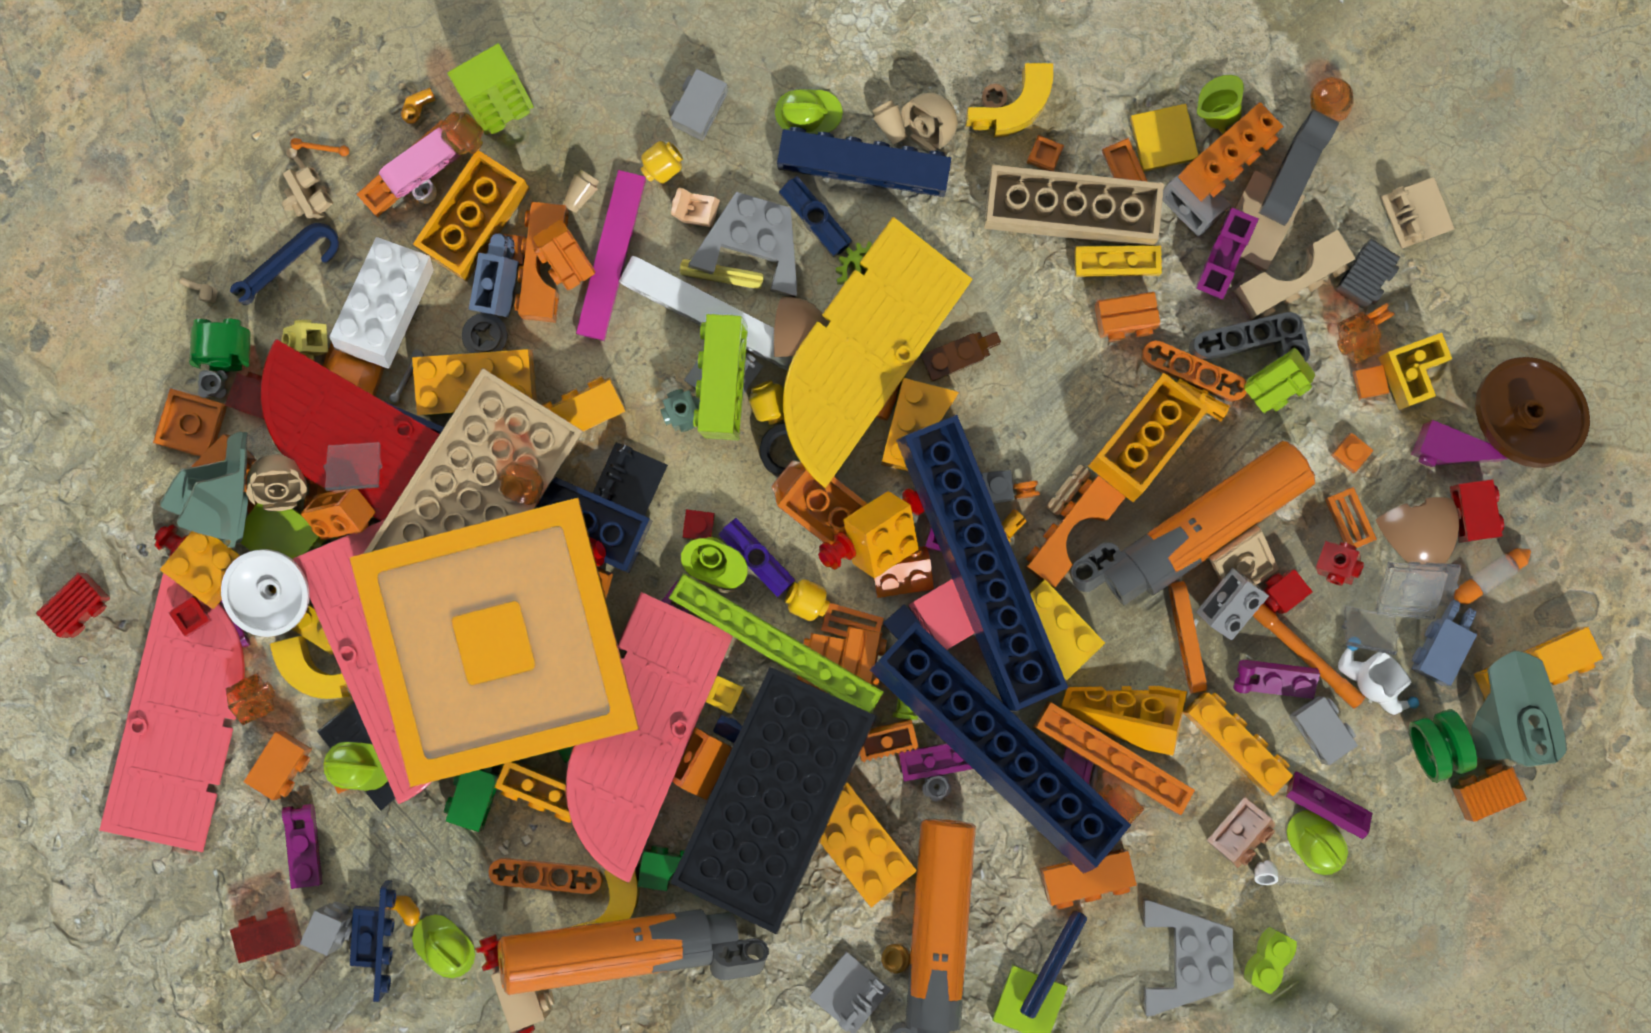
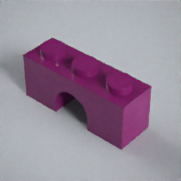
[1195,207,1259,299]

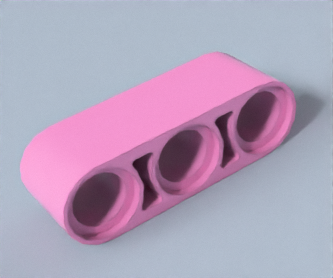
[379,126,464,198]

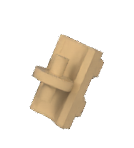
[282,166,333,221]

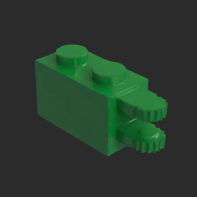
[444,766,500,832]

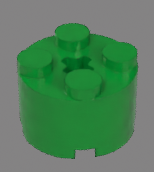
[189,318,251,372]

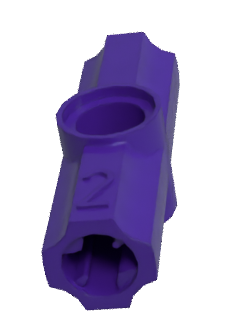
[718,518,796,598]

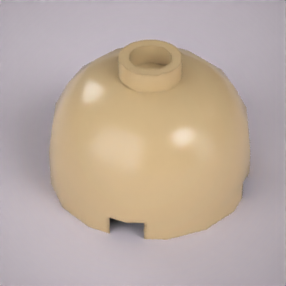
[901,93,958,152]
[246,454,307,511]

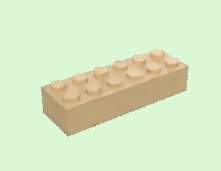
[984,165,1164,246]

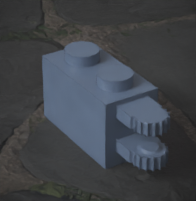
[469,233,519,318]
[1411,599,1477,686]

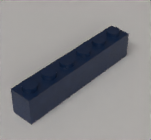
[777,127,952,197]

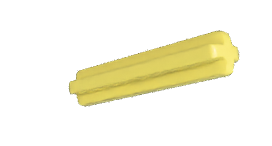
[680,259,764,289]

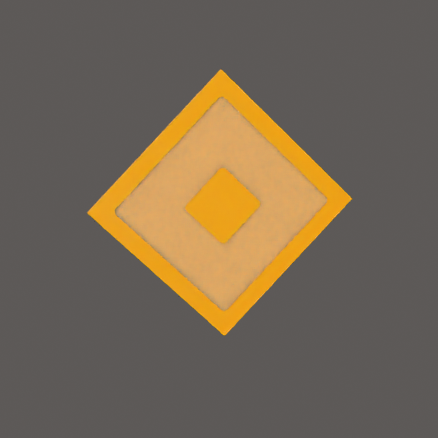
[349,498,639,787]

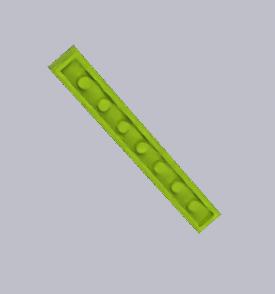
[669,573,884,713]

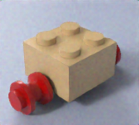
[475,934,555,1033]

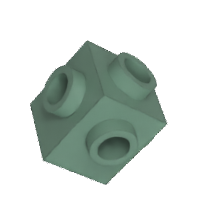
[660,389,700,432]

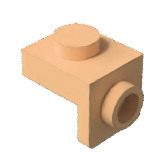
[671,188,720,227]

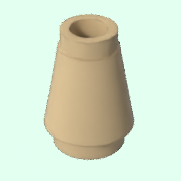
[872,100,907,145]
[562,169,600,213]

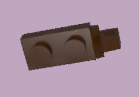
[921,332,1001,382]

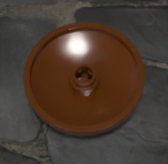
[1475,357,1590,468]

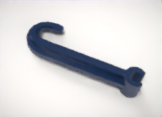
[230,223,339,305]

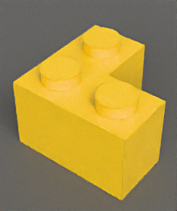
[1378,332,1452,410]

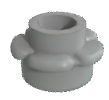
[922,774,951,802]

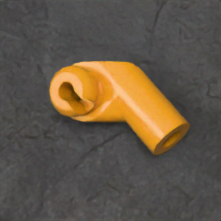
[401,87,436,124]
[391,895,420,926]

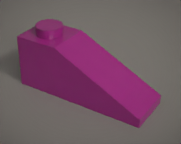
[1411,420,1508,467]

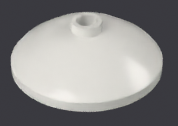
[221,549,310,637]

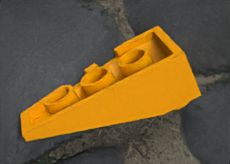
[1061,686,1187,756]

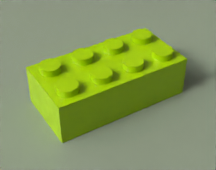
[447,43,534,135]
[693,314,748,441]

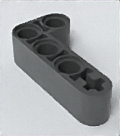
[1259,109,1339,226]
[1189,312,1310,362]

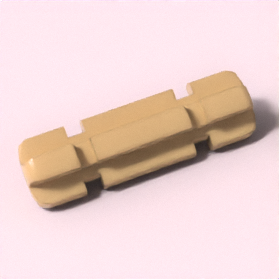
[1046,465,1091,515]

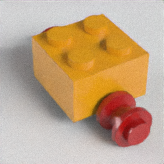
[818,488,924,579]
[154,524,240,609]

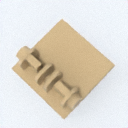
[1381,177,1455,249]

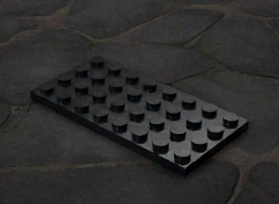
[670,667,877,935]

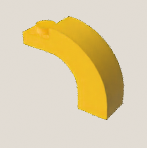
[966,63,1053,138]
[270,636,349,699]
[566,866,640,928]

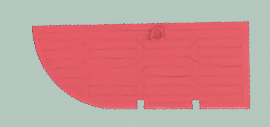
[293,520,431,804]
[99,573,245,852]
[566,592,733,883]

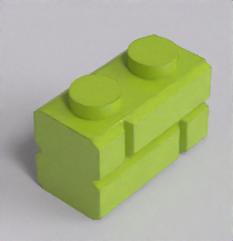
[1244,348,1315,413]

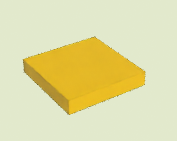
[1130,104,1199,172]

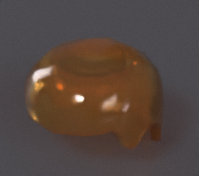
[1310,77,1354,122]
[498,462,544,505]

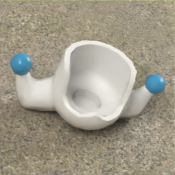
[1338,638,1420,715]

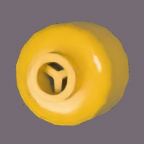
[640,141,683,184]
[748,380,784,425]
[785,579,830,621]

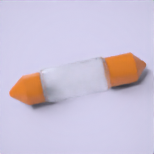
[1454,548,1531,605]

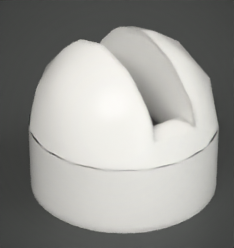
[412,179,437,204]
[1254,860,1278,885]

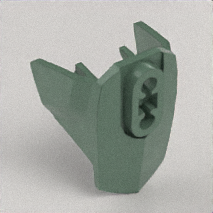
[160,432,248,548]
[1472,651,1567,767]

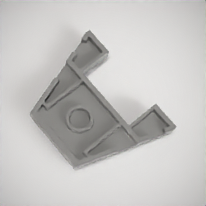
[688,192,797,298]
[1143,899,1234,1016]

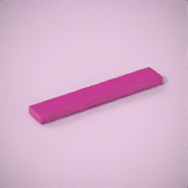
[576,170,646,342]

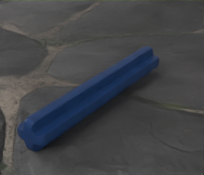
[1020,910,1087,1019]

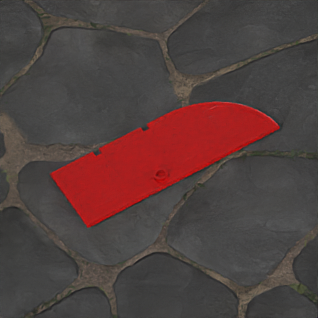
[261,339,440,521]

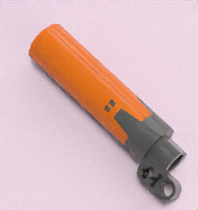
[1071,440,1315,606]
[889,819,976,1033]
[498,909,769,995]

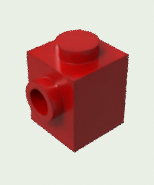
[1263,569,1313,614]

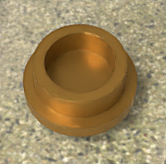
[881,944,910,974]

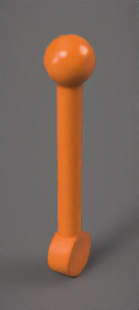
[290,138,350,157]

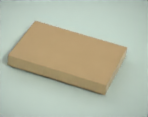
[1235,170,1305,272]

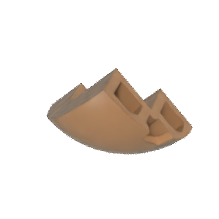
[774,297,829,357]
[1375,497,1459,578]

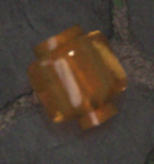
[440,111,484,155]

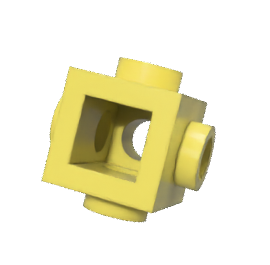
[281,320,328,361]

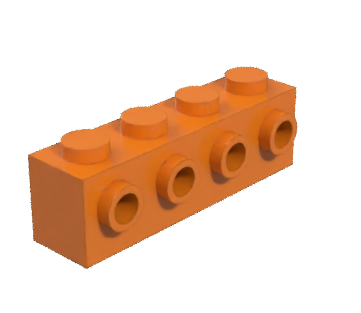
[1178,102,1284,202]

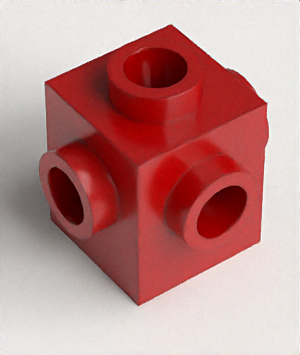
[1316,541,1364,586]

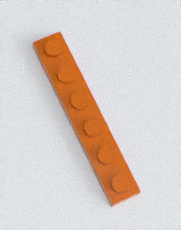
[1033,701,1195,815]

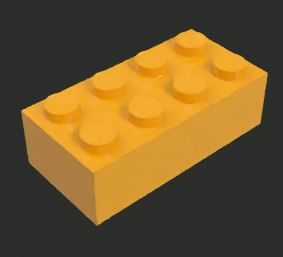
[413,149,530,282]
[412,349,537,415]
[1088,373,1209,502]
[820,781,917,908]

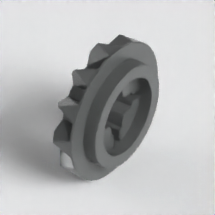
[462,313,508,353]

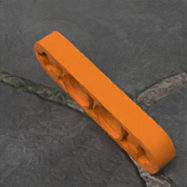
[1141,340,1247,402]
[1168,581,1207,694]
[488,858,603,894]

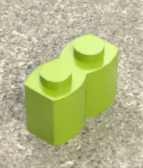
[1244,927,1297,994]

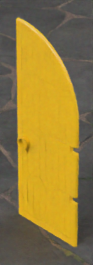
[783,217,973,488]

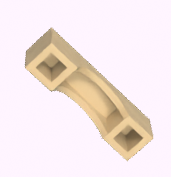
[1234,230,1355,320]

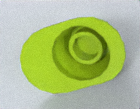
[1197,75,1244,134]
[775,89,843,134]
[681,537,748,589]
[323,742,388,791]
[1286,810,1348,875]
[412,914,475,978]

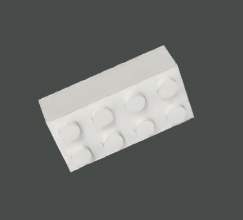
[329,237,434,369]

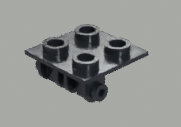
[593,442,668,516]

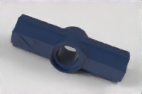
[779,176,853,258]

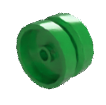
[1409,709,1477,783]

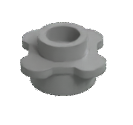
[198,370,228,399]

